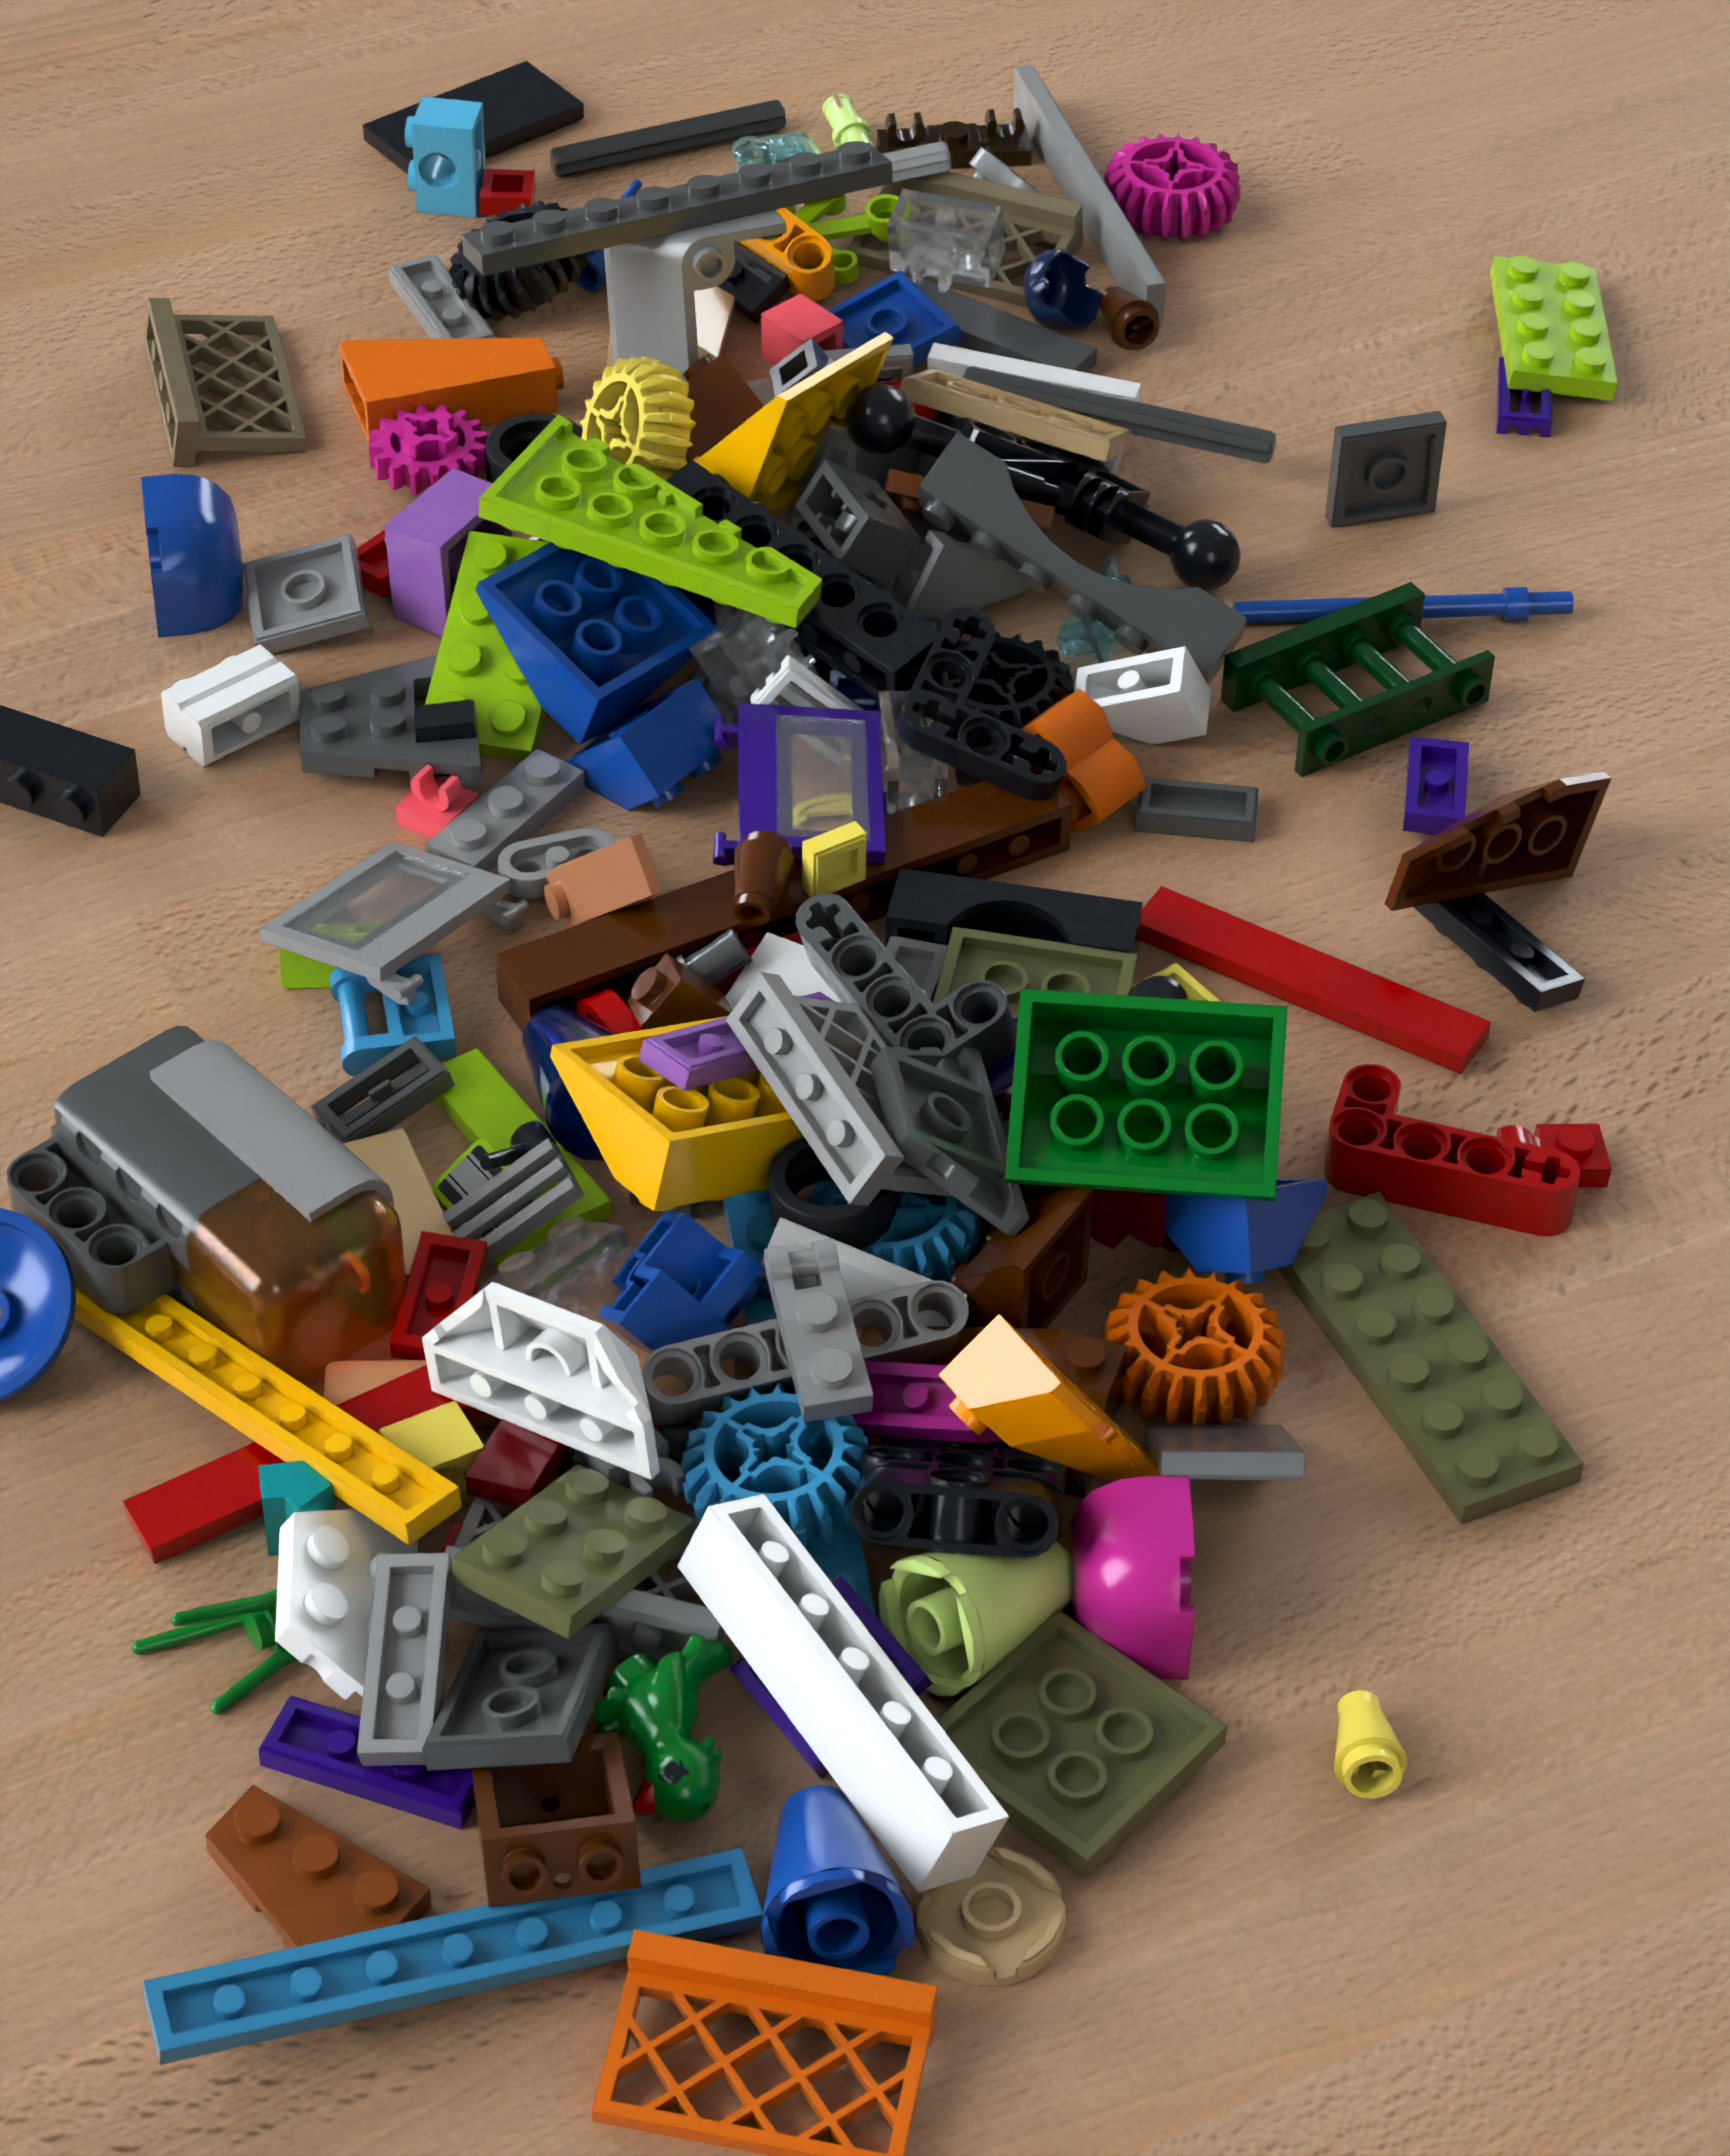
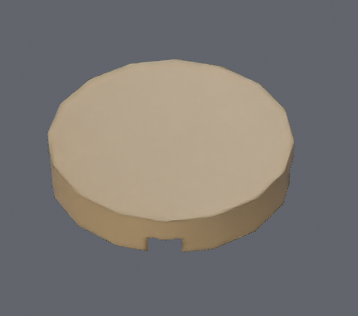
[916,1847,1066,1987]

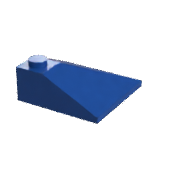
[476,542,719,745]

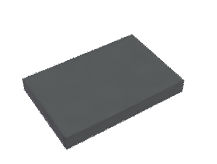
[1144,1424,1305,1480]
[422,1623,619,1771]

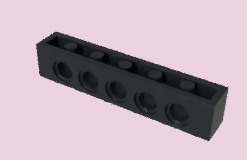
[665,460,944,712]

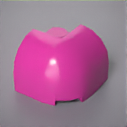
[1071,1476,1195,1679]

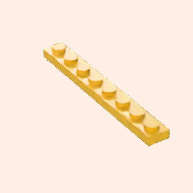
[74,1285,462,1545]

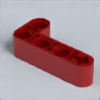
[1324,1064,1580,1237]

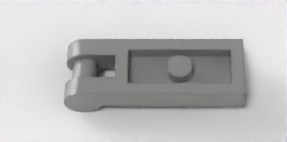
[764,1238,873,1422]

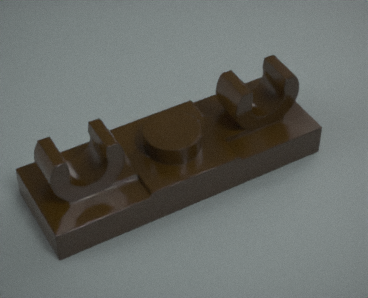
[877,108,1032,169]

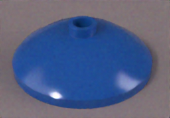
[0,1208,76,1402]

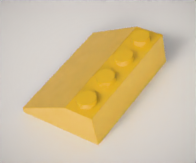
[693,332,894,516]
[550,1016,804,1211]

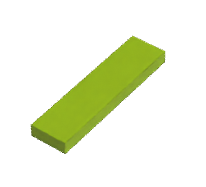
[434,1048,612,1242]

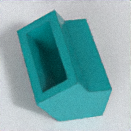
[258,1460,335,1556]

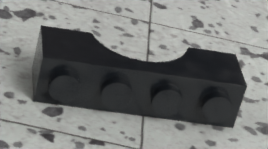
[885,868,1143,954]

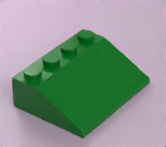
[1005,989,1288,1202]

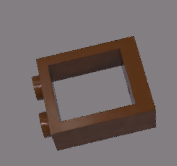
[471,1732,641,1907]

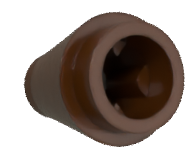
[1099,286,1159,350]
[734,831,795,926]

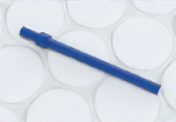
[1233,587,1574,624]

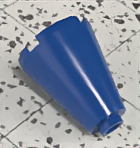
[760,1785,915,1977]

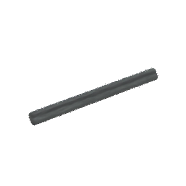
[962,366,1276,463]

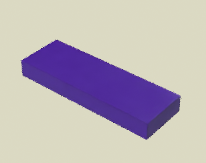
[258,1695,475,1830]

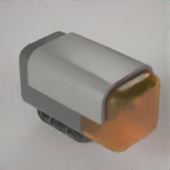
[7,1026,407,1385]

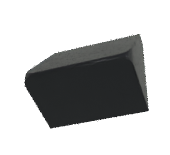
[415,700,483,777]

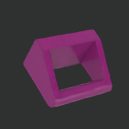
[852,1361,1002,1443]

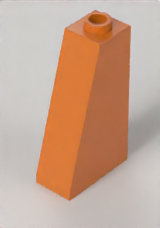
[339,337,564,444]

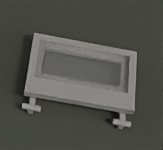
[260,841,530,1005]

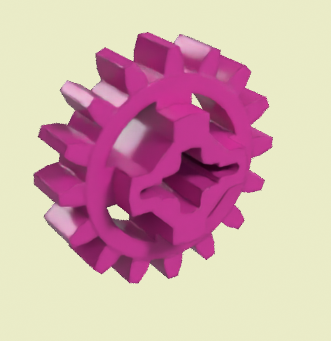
[368,404,487,496]

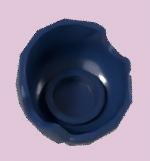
[1023,249,1101,329]

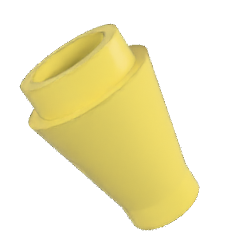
[1334,1690,1407,1799]

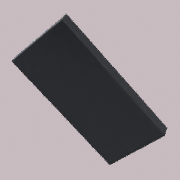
[363,61,584,174]

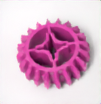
[1104,134,1241,241]

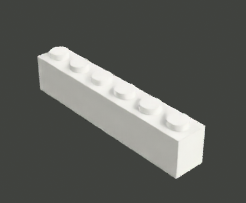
[677,1494,1009,1893]

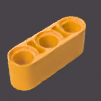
[738,207,835,301]

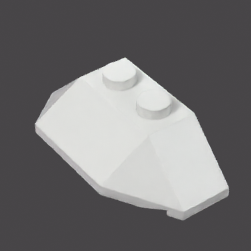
[422,1282,660,1480]

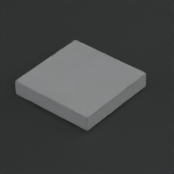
[242,534,370,654]

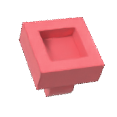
[396,764,479,839]

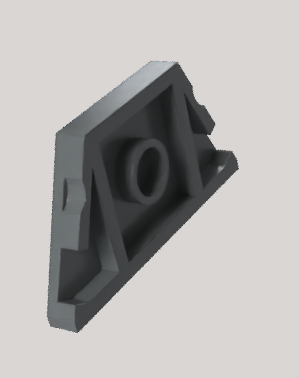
[870,1047,1029,1237]

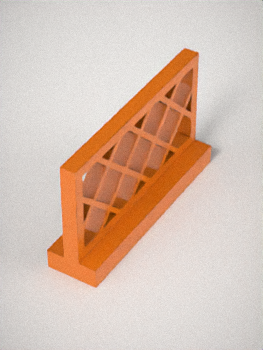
[591,1929,937,2156]

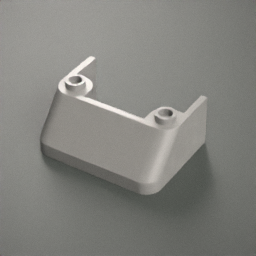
[604,210,787,406]

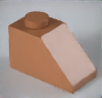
[544,833,663,929]

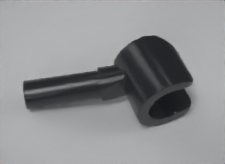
[480,1121,557,1171]

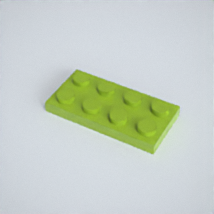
[1490,255,1618,401]
[425,531,550,760]

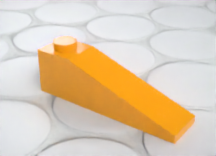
[939,1314,1161,1482]

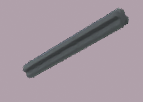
[550,100,786,177]

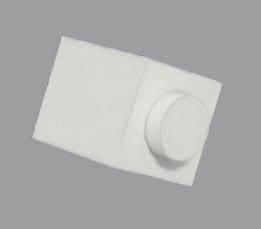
[1074,646,1211,745]

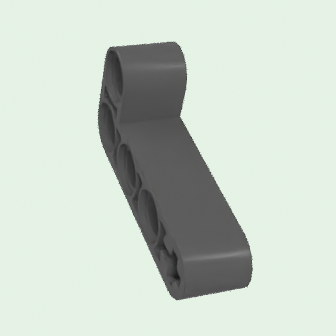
[796,893,1017,1071]

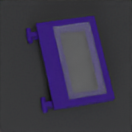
[713,703,887,866]

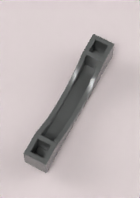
[919,432,1247,685]

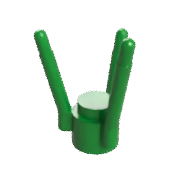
[131,1589,298,1714]

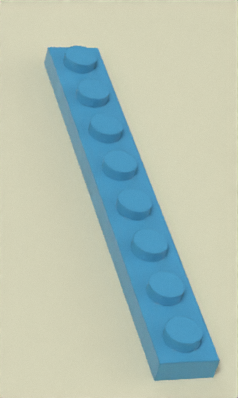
[143,1848,763,2065]

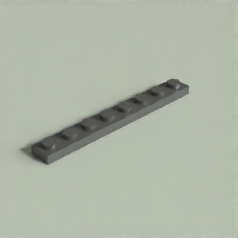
[462,141,893,276]

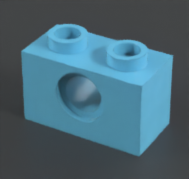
[405,97,486,218]

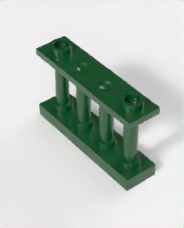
[1221,582,1495,777]

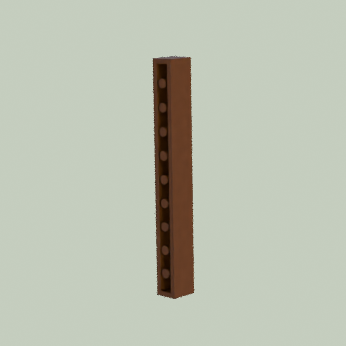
[496,765,1073,1045]

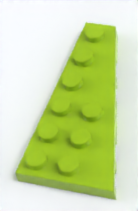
[478,414,822,628]

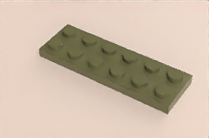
[1278,1192,1584,1524]

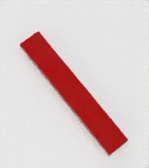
[1140,886,1491,1074]
[123,1365,487,1565]

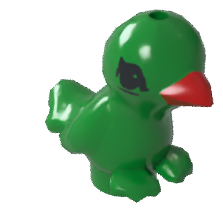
[593,1634,733,1823]

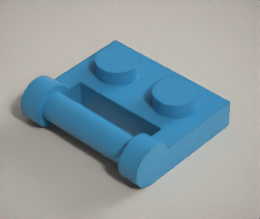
[329,954,456,1077]

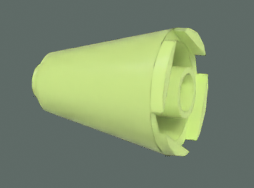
[879,1541,1074,1696]

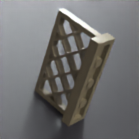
[847,171,1083,308]
[144,298,307,467]

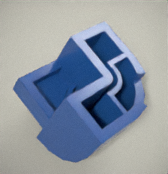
[140,474,245,637]
[598,1210,764,1354]

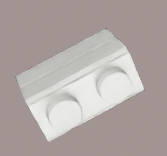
[161,644,301,767]

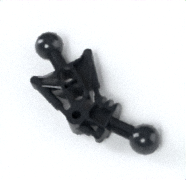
[844,384,1241,591]

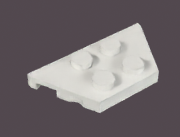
[275,1509,418,1700]

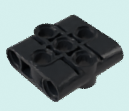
[849,1437,1068,1558]

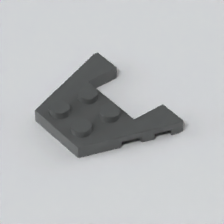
[300,654,482,787]

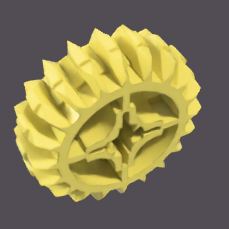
[579,356,696,480]

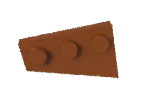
[205,1785,431,1949]

